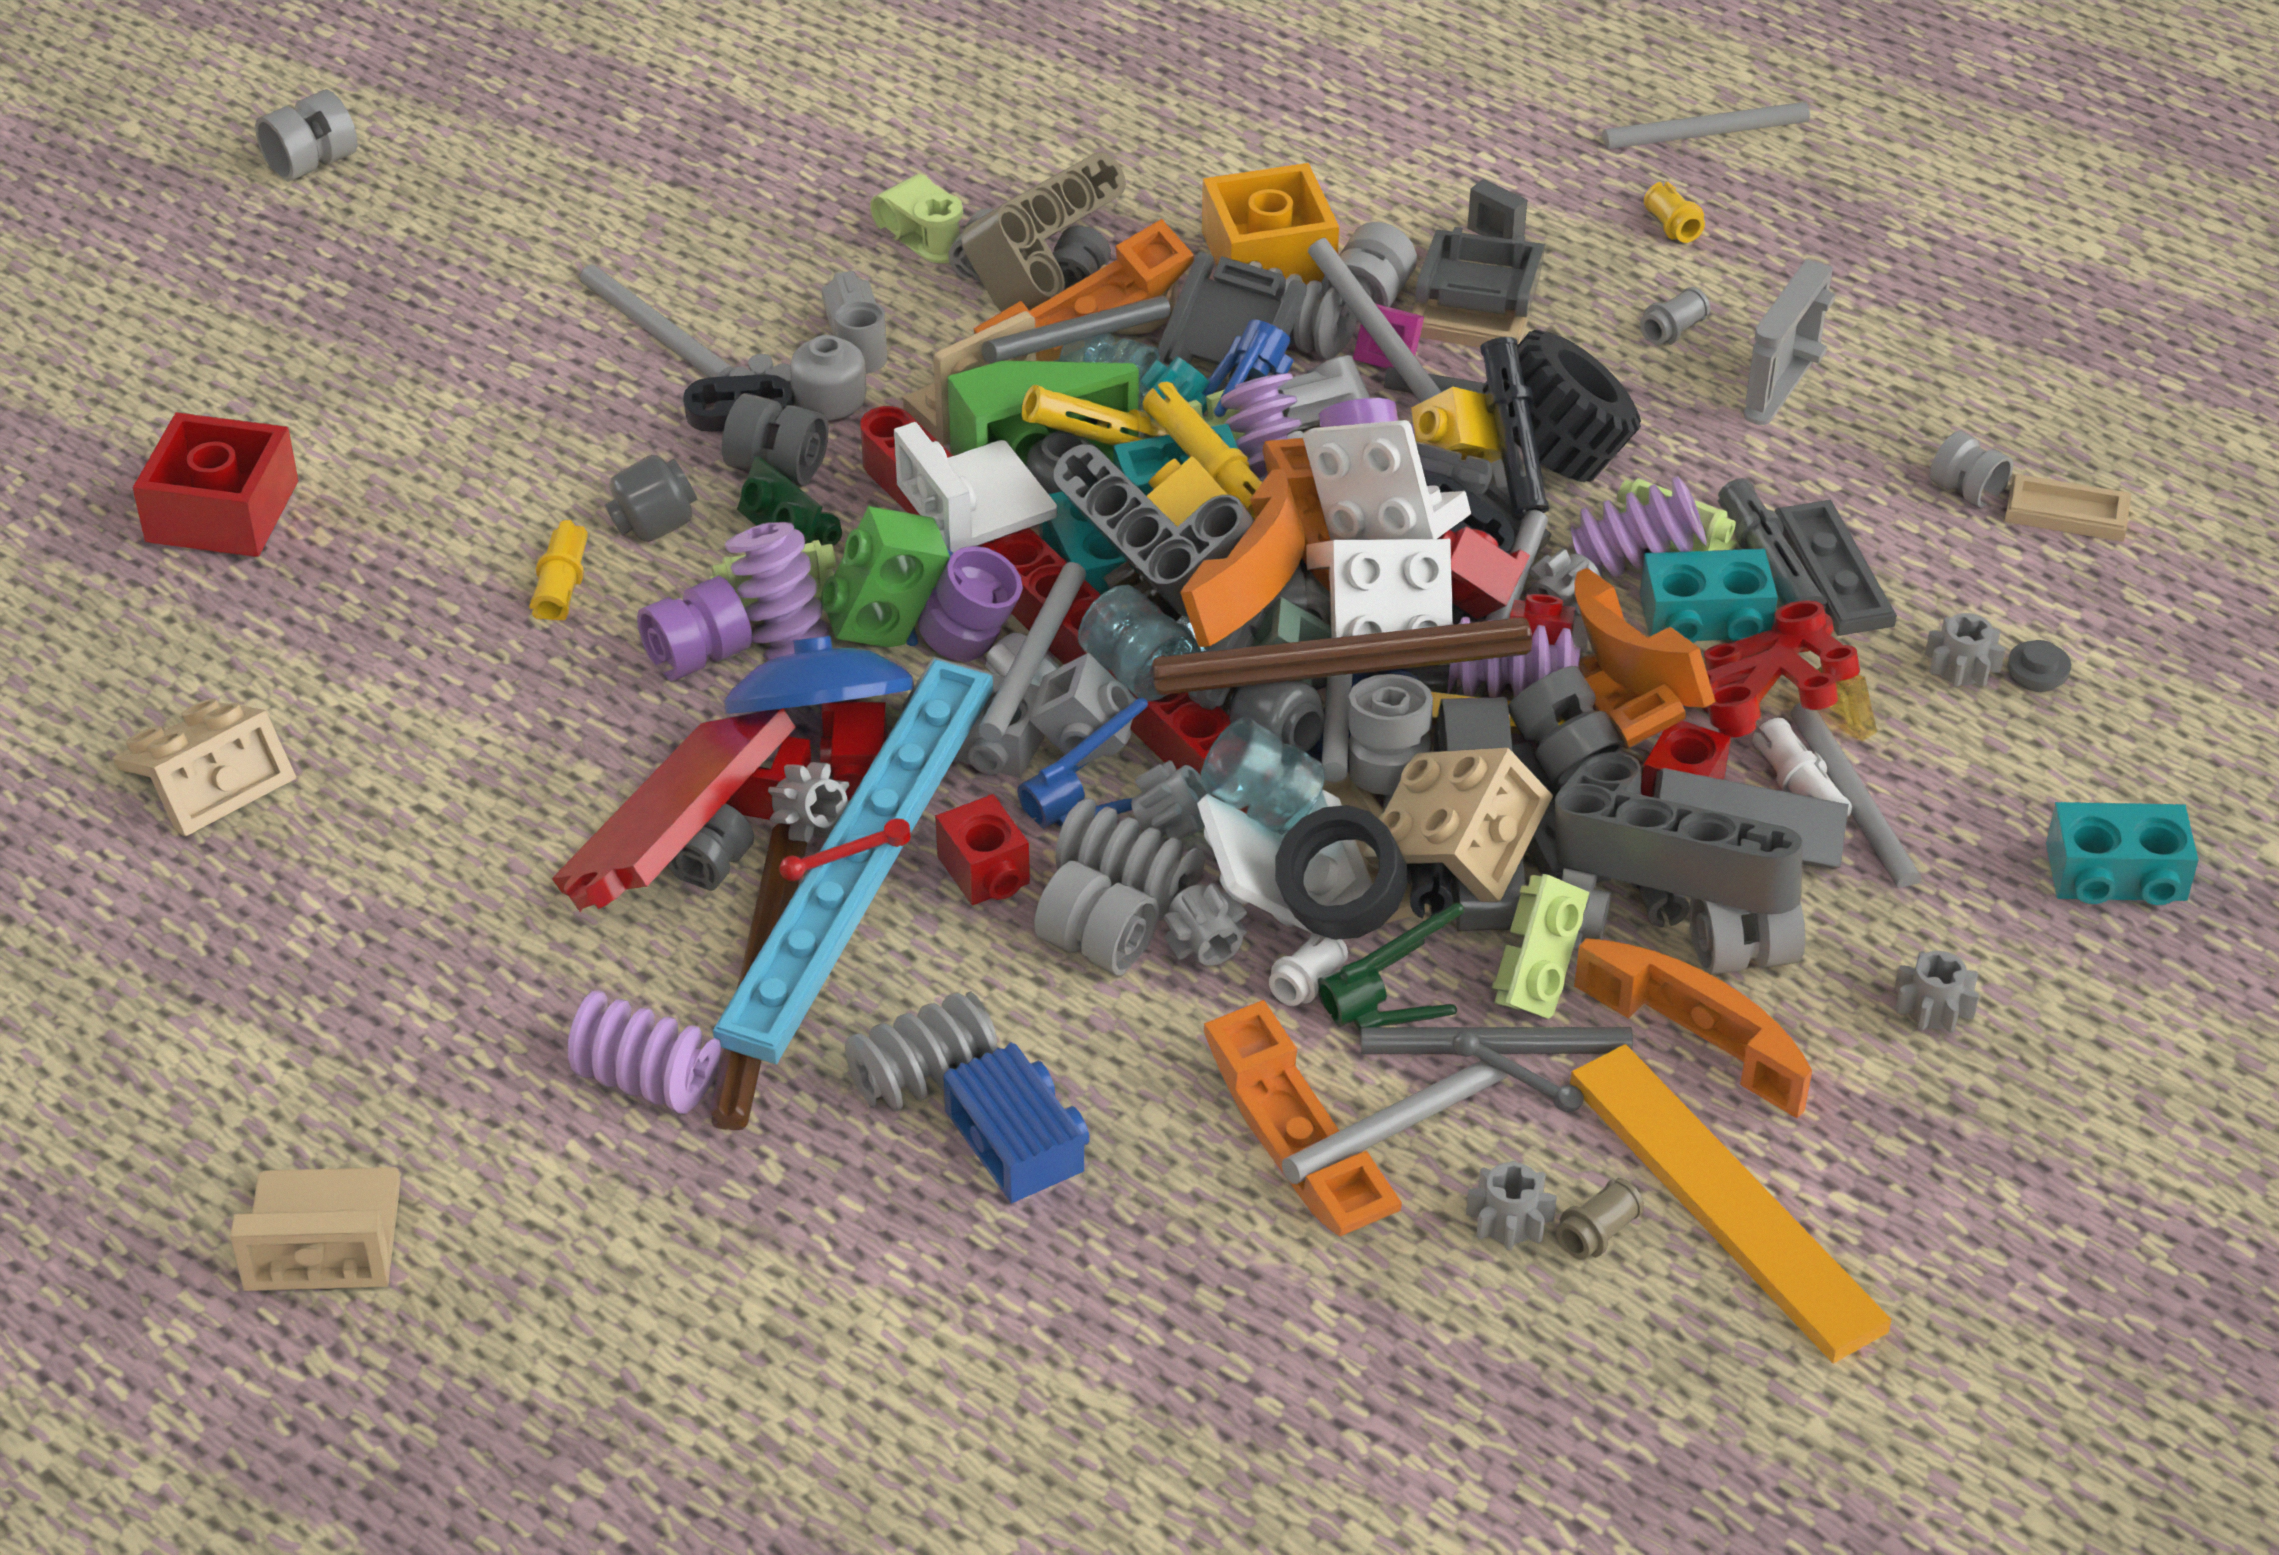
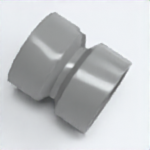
[255,89,358,182]
[1322,222,1417,307]
[1348,674,1433,795]
[1034,861,1159,976]
[1689,897,1806,975]

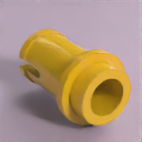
[1644,181,1705,243]

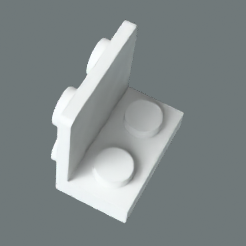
[1303,420,1471,540]
[894,422,1057,553]
[1306,539,1453,665]
[1197,789,1373,934]

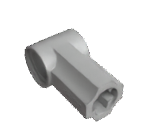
[822,271,887,374]
[1278,355,1370,433]

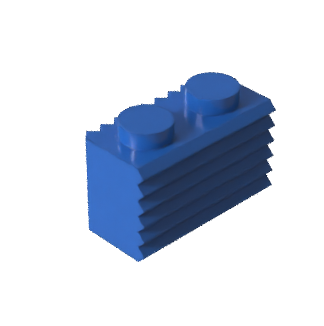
[943,1042,1089,1204]

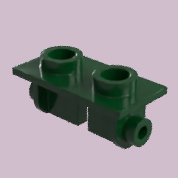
[737,456,842,546]

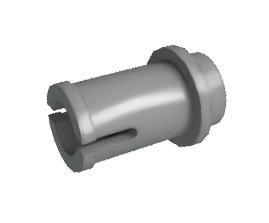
[1640,287,1710,345]

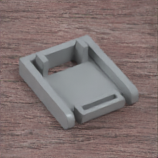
[1744,259,1836,425]

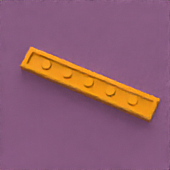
[1570,1044,1892,1363]

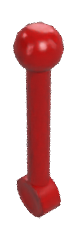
[779,818,911,881]

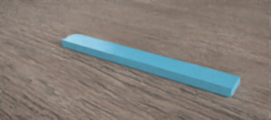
[713,659,994,1065]

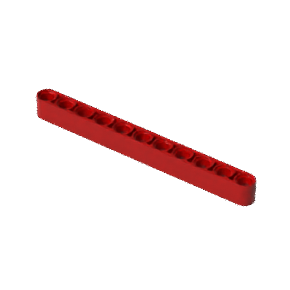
[860,406,1265,815]

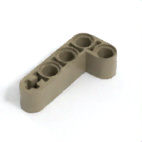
[962,152,1126,312]

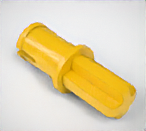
[529,519,588,620]

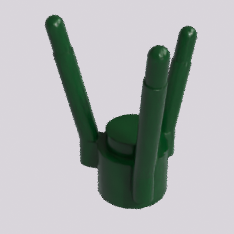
[1317,903,1464,1031]

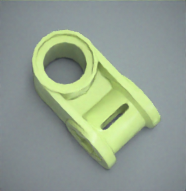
[870,173,963,263]

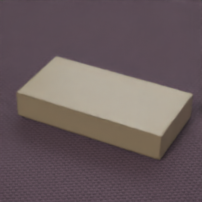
[1412,299,1529,348]
[2004,474,2131,542]

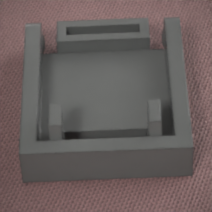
[1415,227,1545,318]
[1149,252,1307,393]

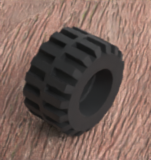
[1482,330,1641,482]

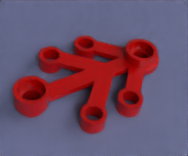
[1704,600,1860,738]

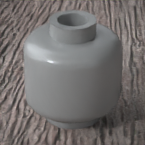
[790,335,867,421]

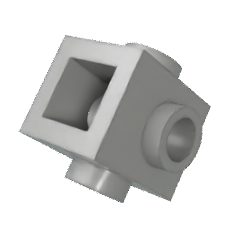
[1029,653,1136,767]

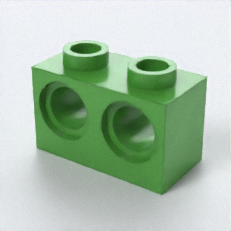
[821,506,950,648]

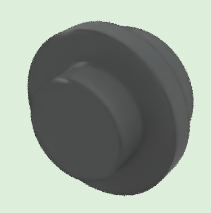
[2007,640,2071,692]

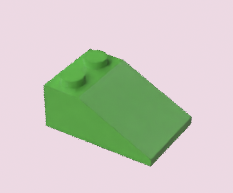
[948,361,1139,466]

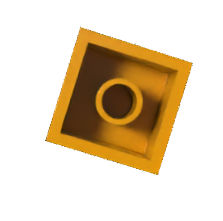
[1202,163,1339,285]

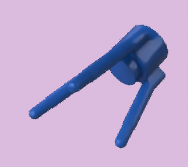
[1202,319,1294,417]
[1017,697,1148,829]

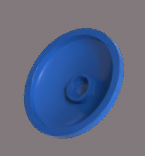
[724,636,914,714]

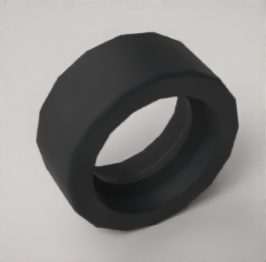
[1275,805,1407,940]

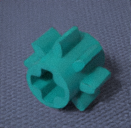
[1140,356,1210,415]

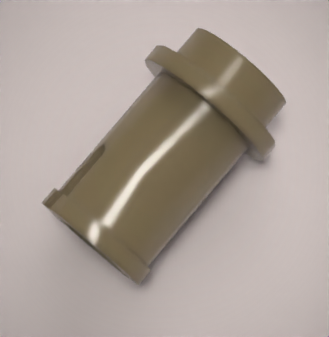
[1556,1178,1644,1260]

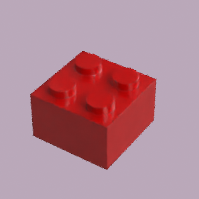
[132,412,299,557]

